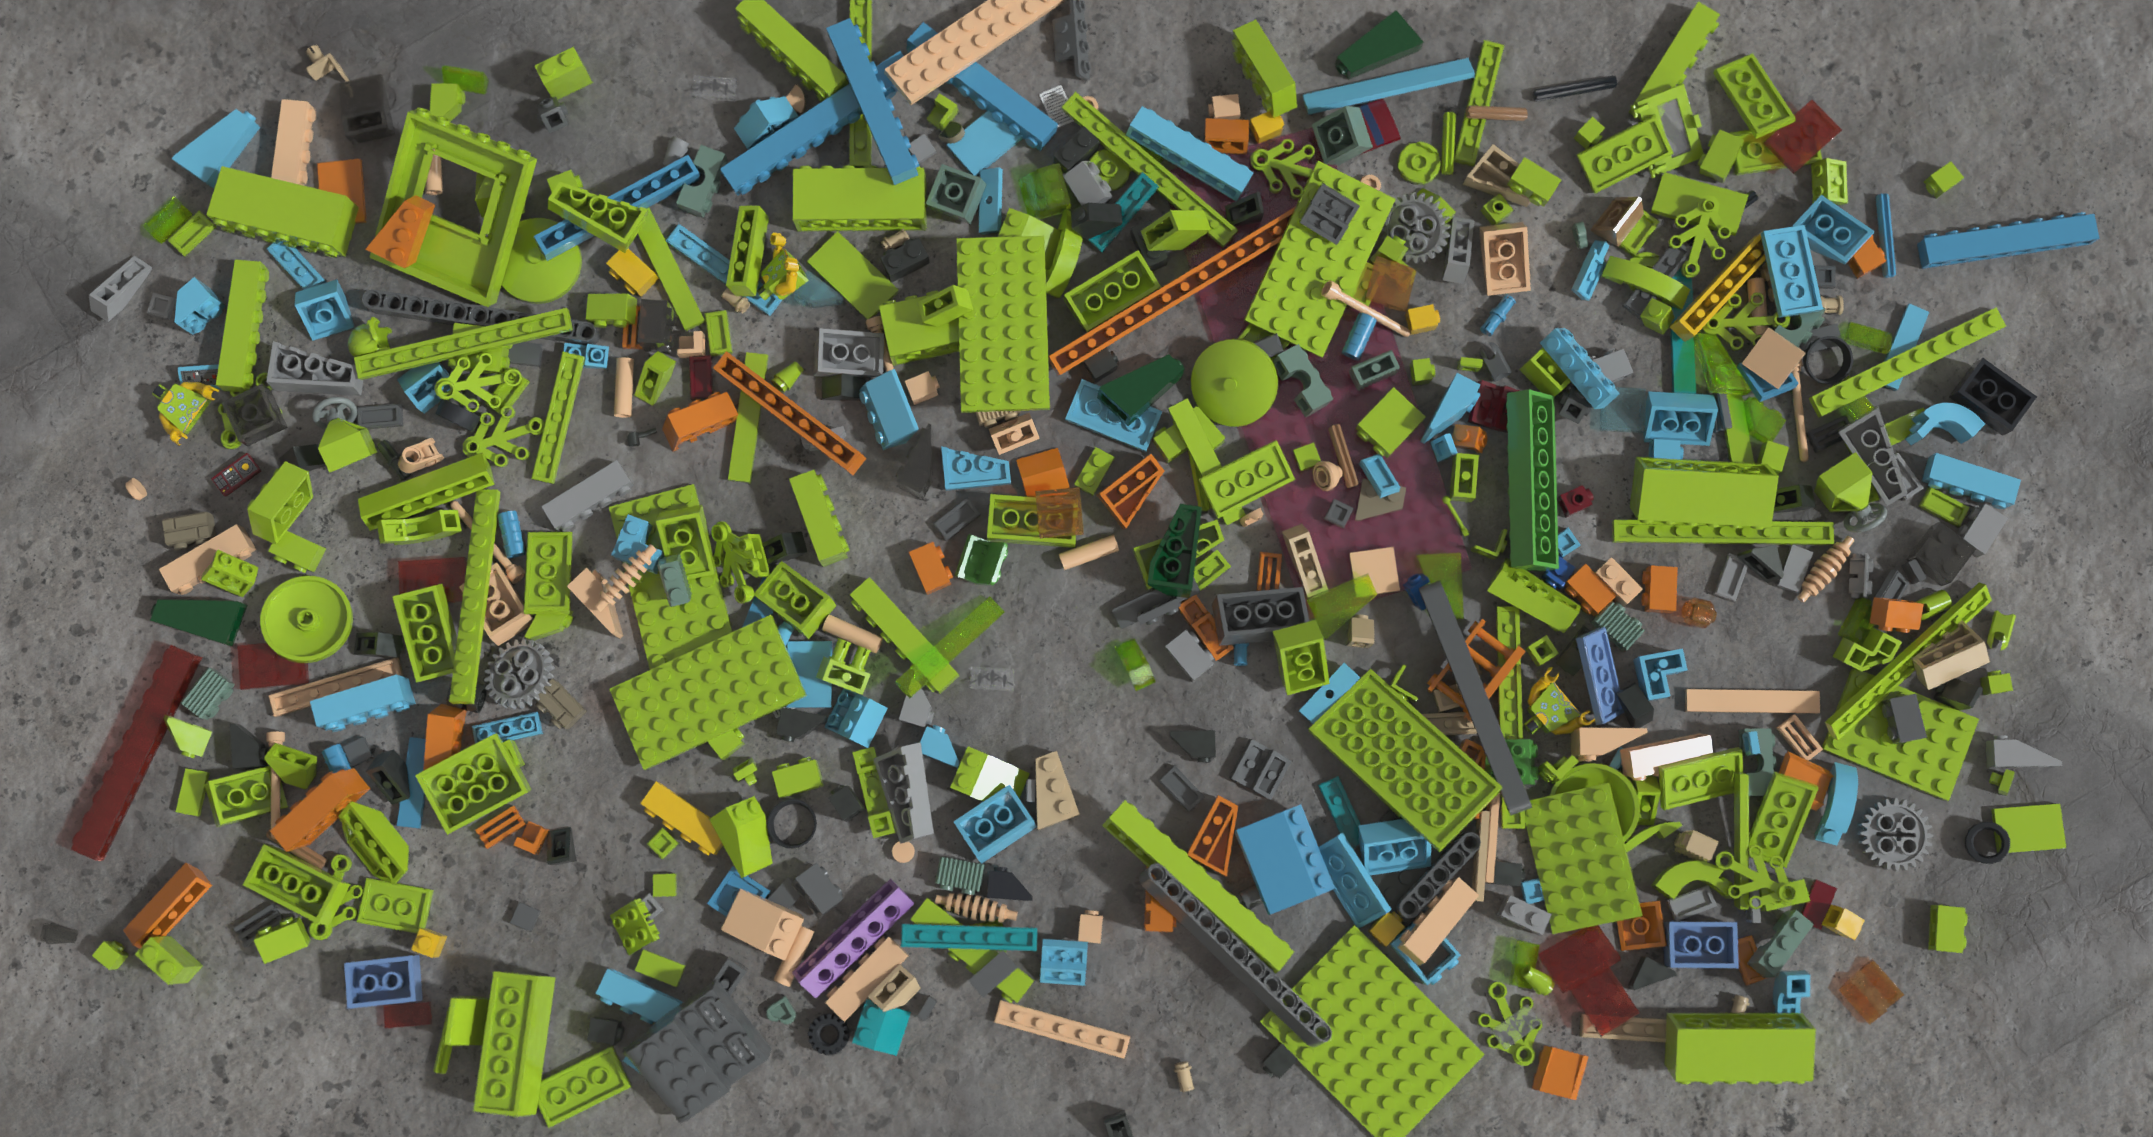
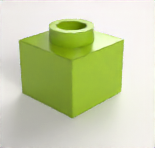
[1574,117,1605,149]
[1480,193,1513,225]
[1378,235,1409,263]
[1410,358,1435,386]
[1525,635,1559,667]
[1980,670,2013,696]
[92,940,129,970]

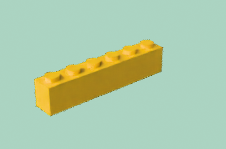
[1670,231,1766,342]

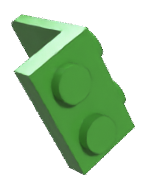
[955,535,1008,585]
[1485,739,1539,785]

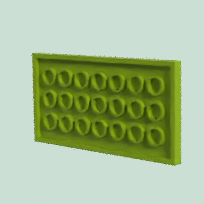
[1243,161,1396,358]
[956,236,1050,413]
[609,484,733,670]
[610,615,807,770]
[1308,669,1502,852]

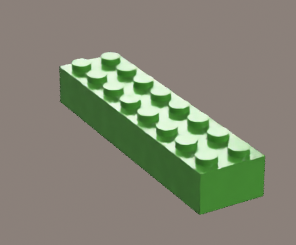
[1506,389,1559,572]

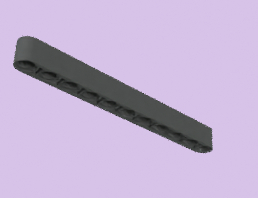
[362,289,600,346]
[1419,580,1532,816]
[1139,863,1332,1047]

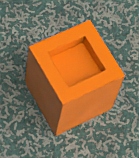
[514,822,549,854]

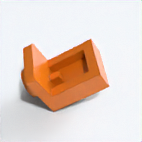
[1452,424,1488,453]

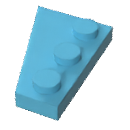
[941,446,1011,491]

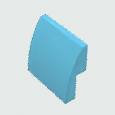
[1040,939,1088,986]

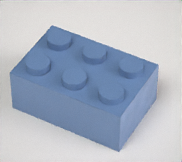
[1663,922,1739,968]
[344,955,423,1009]

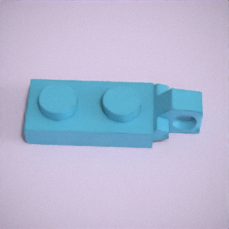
[1571,240,1609,301]

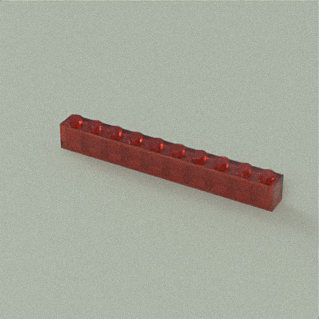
[71,645,203,861]

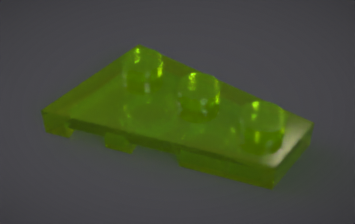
[1693,333,1752,395]
[1416,552,1464,619]
[1307,573,1377,640]

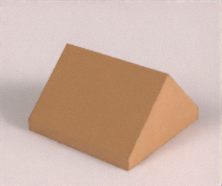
[1591,197,1644,247]

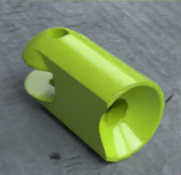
[1916,589,1952,621]
[1987,610,2016,651]

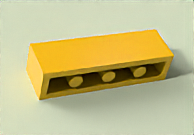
[640,781,723,856]

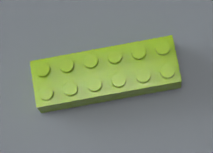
[735,0,848,102]

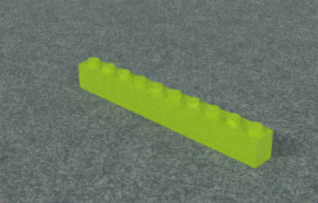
[1102,800,1294,974]

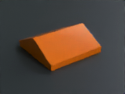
[1016,448,1070,498]
[1617,901,1667,951]

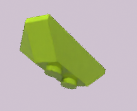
[338,802,409,885]

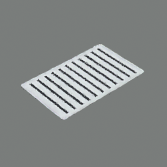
[1039,85,1074,128]

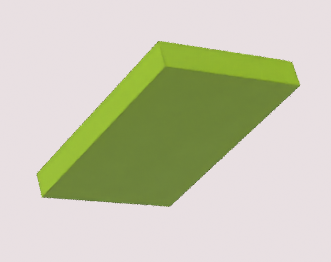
[1991,804,2066,853]
[357,878,434,934]

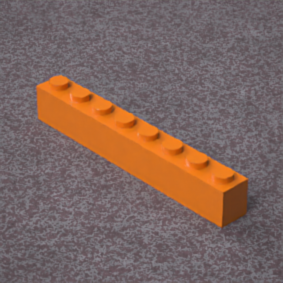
[713,351,867,475]

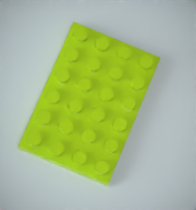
[1822,668,1979,801]
[1525,783,1642,934]

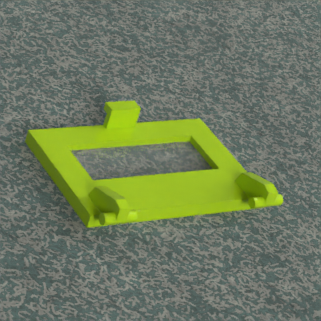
[1631,84,1703,178]

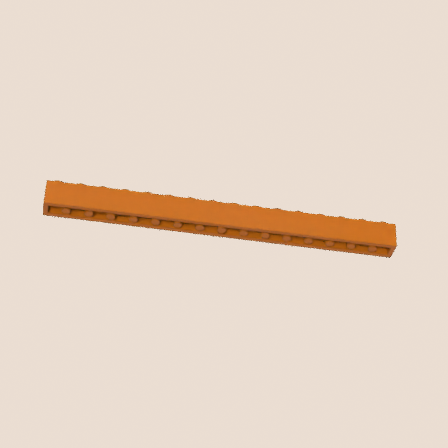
[1048,206,1296,376]

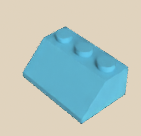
[859,369,919,450]
[1644,391,1718,446]
[954,784,1037,864]
[1358,819,1431,876]

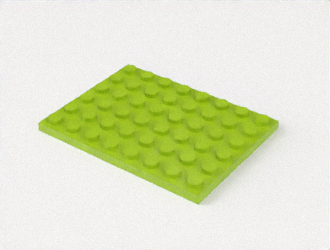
[1260,925,1485,1137]

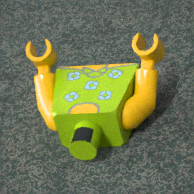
[757,233,809,300]
[152,382,219,446]
[1524,667,1595,735]

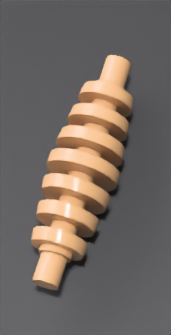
[1797,536,1854,603]
[594,544,657,611]
[935,893,1018,923]

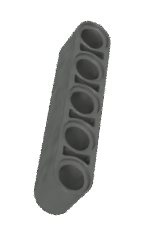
[1396,832,1481,918]

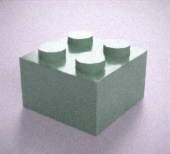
[1312,106,1373,165]
[926,164,986,224]

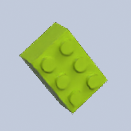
[247,461,313,545]
[1273,620,1330,695]

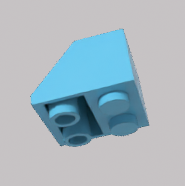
[174,277,226,335]
[397,362,450,414]
[825,688,888,748]

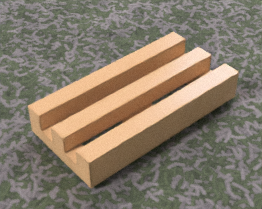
[1776,714,1823,761]

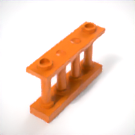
[1427,619,1526,723]

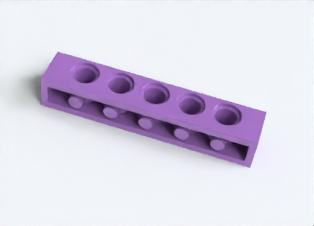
[792,878,914,998]

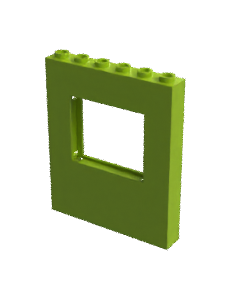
[370,108,537,307]

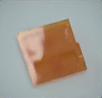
[1365,256,1417,312]
[1035,487,1084,539]
[1839,959,1904,1025]

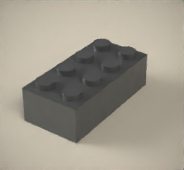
[1212,587,1309,646]

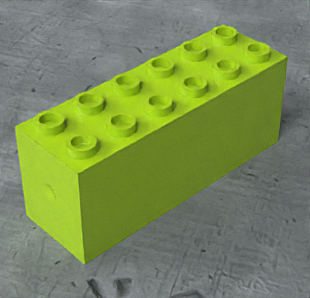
[793,165,927,232]
[206,166,359,258]
[879,291,959,366]
[1630,457,1779,530]
[473,971,556,1117]
[1665,1013,1816,1084]

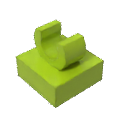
[733,757,757,786]
[1989,769,2015,796]

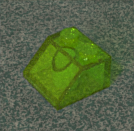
[1018,163,1071,219]

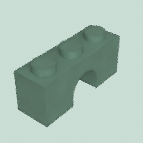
[676,145,729,218]
[1775,307,1826,348]
[1272,344,1333,418]
[1739,728,1776,797]
[1747,910,1814,978]

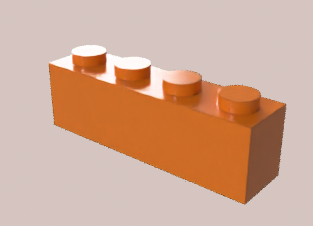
[123,862,212,949]

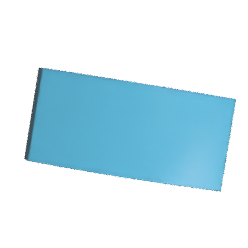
[564,343,609,369]

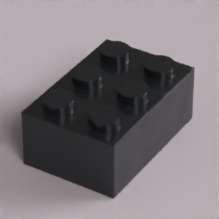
[1949,358,2037,436]

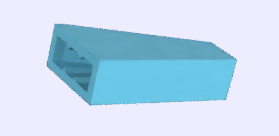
[172,109,260,189]

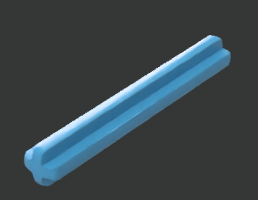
[1876,193,1896,278]

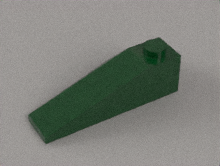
[1147,504,1202,598]

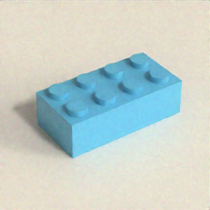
[310,674,416,732]

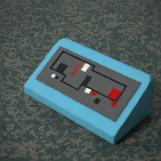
[178,364,220,389]

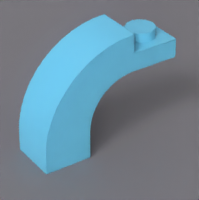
[1905,403,1985,445]
[1814,762,1858,845]
[1773,970,1810,1013]

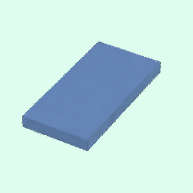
[1576,627,1624,725]

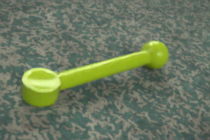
[1442,496,1469,537]

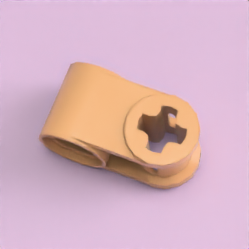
[398,438,444,473]

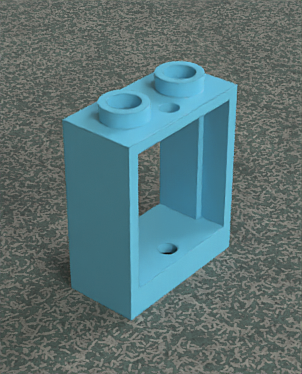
[1389,921,1461,985]

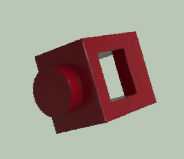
[1557,485,1594,518]

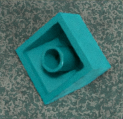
[852,998,911,1056]

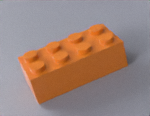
[270,768,370,852]

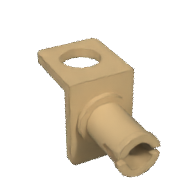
[306,45,349,82]

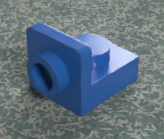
[1541,555,1576,590]
[1403,573,1430,611]

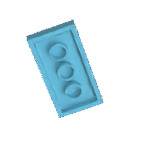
[1760,225,1823,318]
[1065,379,1163,453]
[1319,833,1392,929]

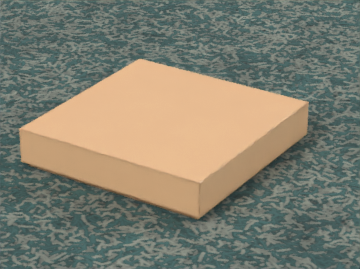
[1742,328,1805,389]
[1349,547,1400,597]

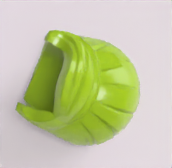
[348,317,392,357]

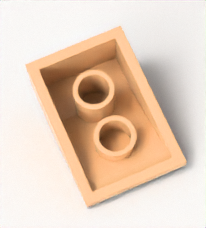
[1480,222,1531,296]
[459,563,534,646]
[567,568,623,639]
[1571,728,1647,762]
[721,888,804,960]

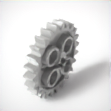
[1381,192,1451,264]
[484,639,555,710]
[1857,798,1933,871]

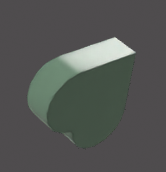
[1571,222,1588,249]
[766,996,796,1024]

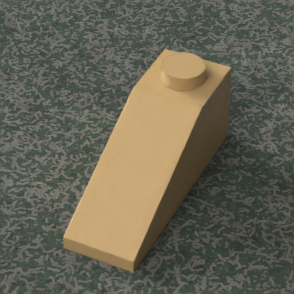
[1282,524,1328,598]

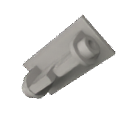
[1849,553,1873,600]

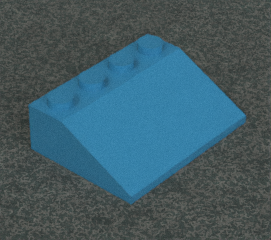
[1234,805,1335,915]

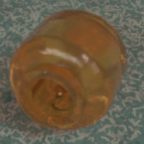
[1681,597,1717,629]

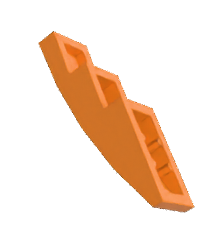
[1178,595,1234,661]

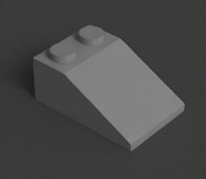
[814,328,884,377]

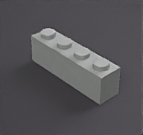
[541,460,634,532]

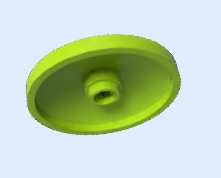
[502,218,582,304]
[1191,339,1278,427]
[260,576,353,663]
[1550,763,1640,842]

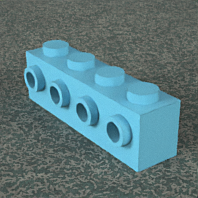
[1540,328,1620,409]
[1922,453,2021,509]

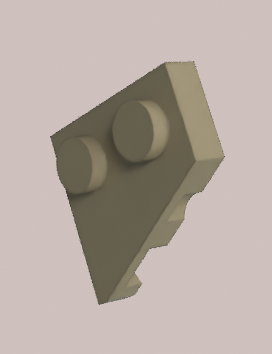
[1355,479,1406,522]

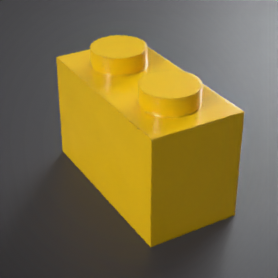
[606,249,659,297]

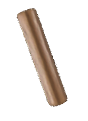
[1466,105,1528,121]
[1329,424,1358,488]
[266,828,327,869]

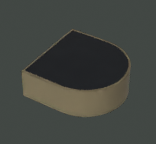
[939,121,965,144]

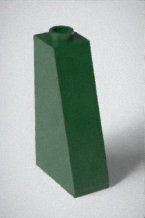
[1335,10,1424,80]
[1097,354,1185,426]
[150,599,248,647]

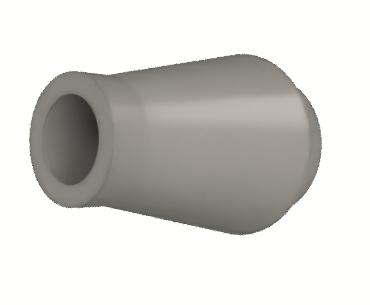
[662,136,689,166]

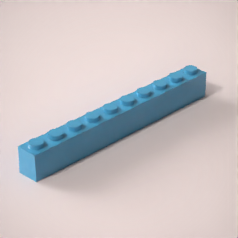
[720,51,904,196]

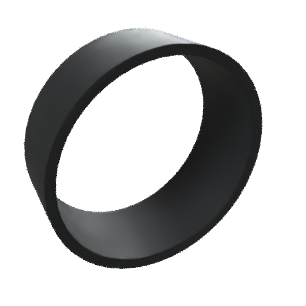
[1803,336,1853,384]
[767,799,817,848]

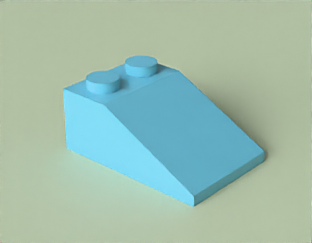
[1792,195,1874,264]
[1420,373,1480,444]

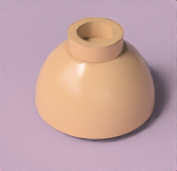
[1313,461,1343,491]

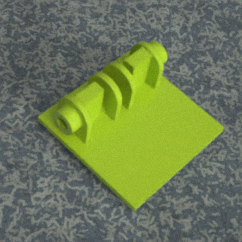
[609,898,660,955]

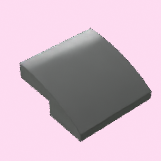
[1300,182,1360,245]
[1229,739,1291,800]

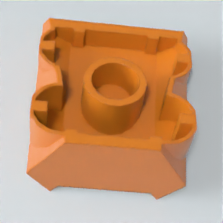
[1779,751,1834,811]
[1532,1045,1589,1100]

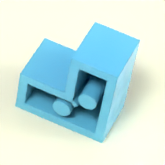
[734,96,799,149]
[611,514,665,574]
[1633,649,1687,701]

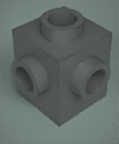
[536,97,569,133]
[1559,385,1592,424]

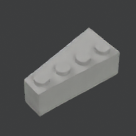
[266,341,363,396]
[1838,406,1907,506]
[874,742,934,844]

